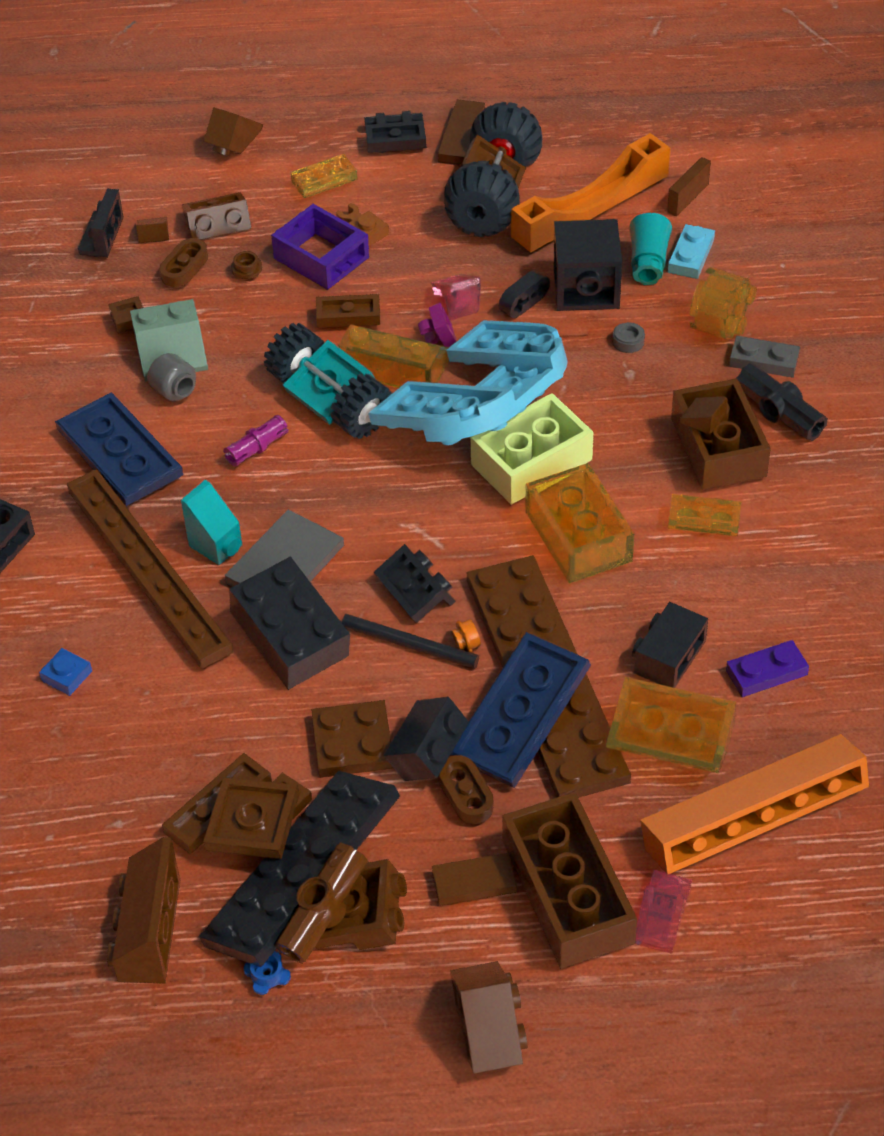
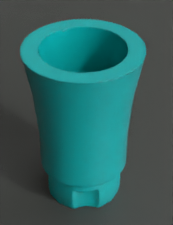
[629,213,672,285]

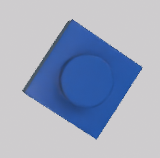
[39,648,92,696]

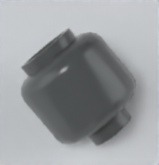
[148,353,196,401]

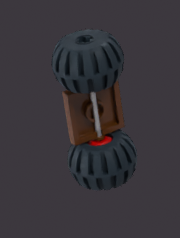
[444,102,543,237]

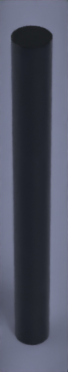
[342,614,479,669]

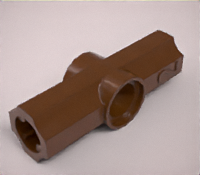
[274,842,368,964]

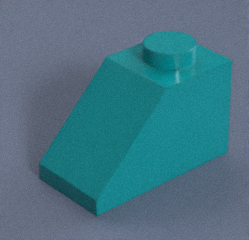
[181,480,243,565]

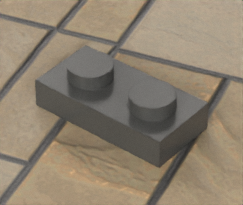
[729,336,800,378]

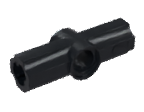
[736,363,828,441]

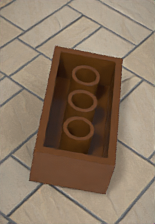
[502,792,637,969]

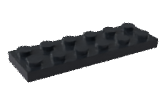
[199,771,400,967]

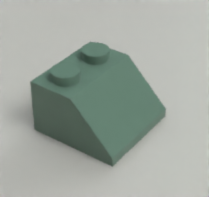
[130,299,208,382]

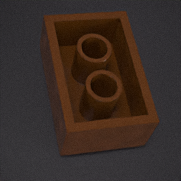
[671,378,771,490]

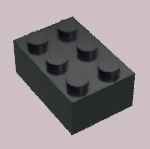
[229,556,350,690]

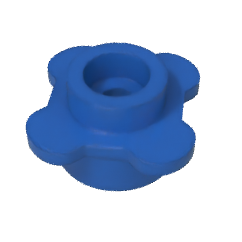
[244,951,291,995]

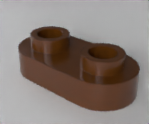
[159,238,208,287]
[439,755,494,824]

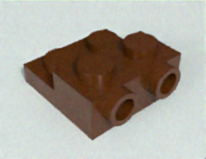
[315,859,407,950]

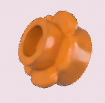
[451,619,481,653]

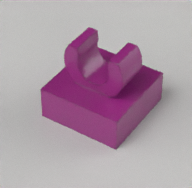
[418,303,457,349]

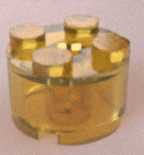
[690,267,757,340]

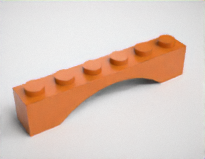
[511,133,670,253]

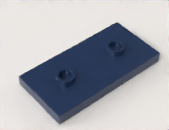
[55,392,184,506]
[451,632,591,788]

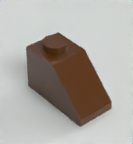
[203,107,263,156]

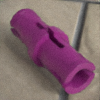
[223,415,289,467]

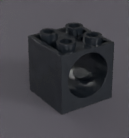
[553,219,622,311]

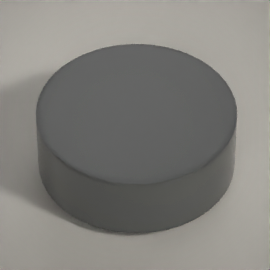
[612,322,645,353]

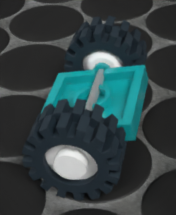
[264,323,392,439]

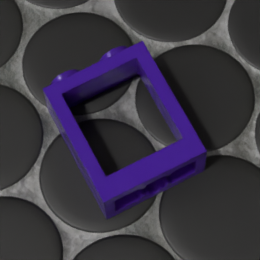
[271,204,369,290]

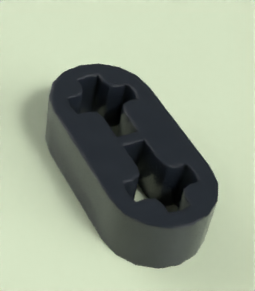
[498,270,550,318]

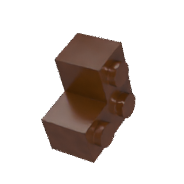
[450,961,528,1073]

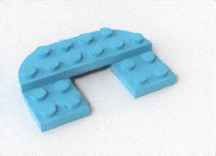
[368,320,568,445]

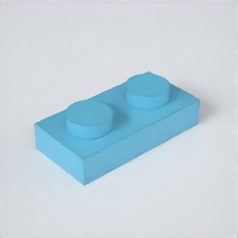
[668,224,715,279]

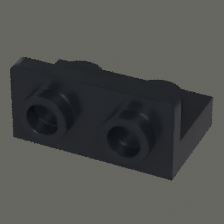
[78,188,124,258]
[374,544,456,622]

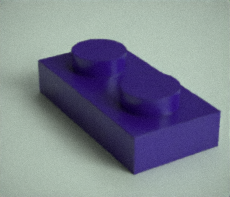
[726,640,809,697]

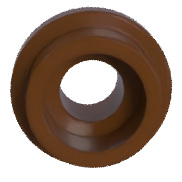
[231,251,262,279]

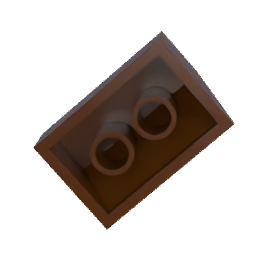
[107,837,181,984]

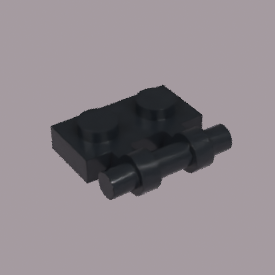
[364,110,427,153]

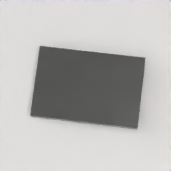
[225,509,344,587]

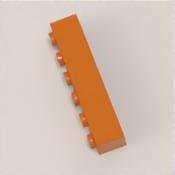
[640,734,869,875]

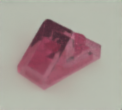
[431,274,481,320]
[635,870,692,954]

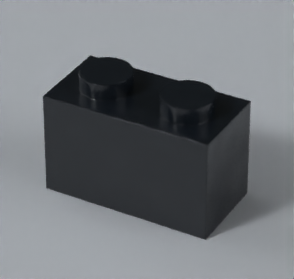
[632,601,709,690]
[384,696,469,781]

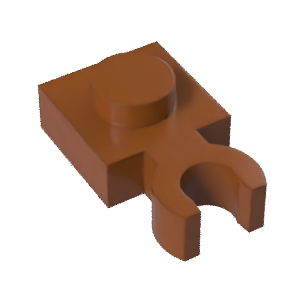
[336,203,389,247]

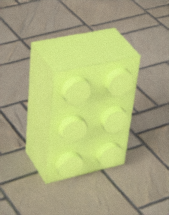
[470,393,593,505]

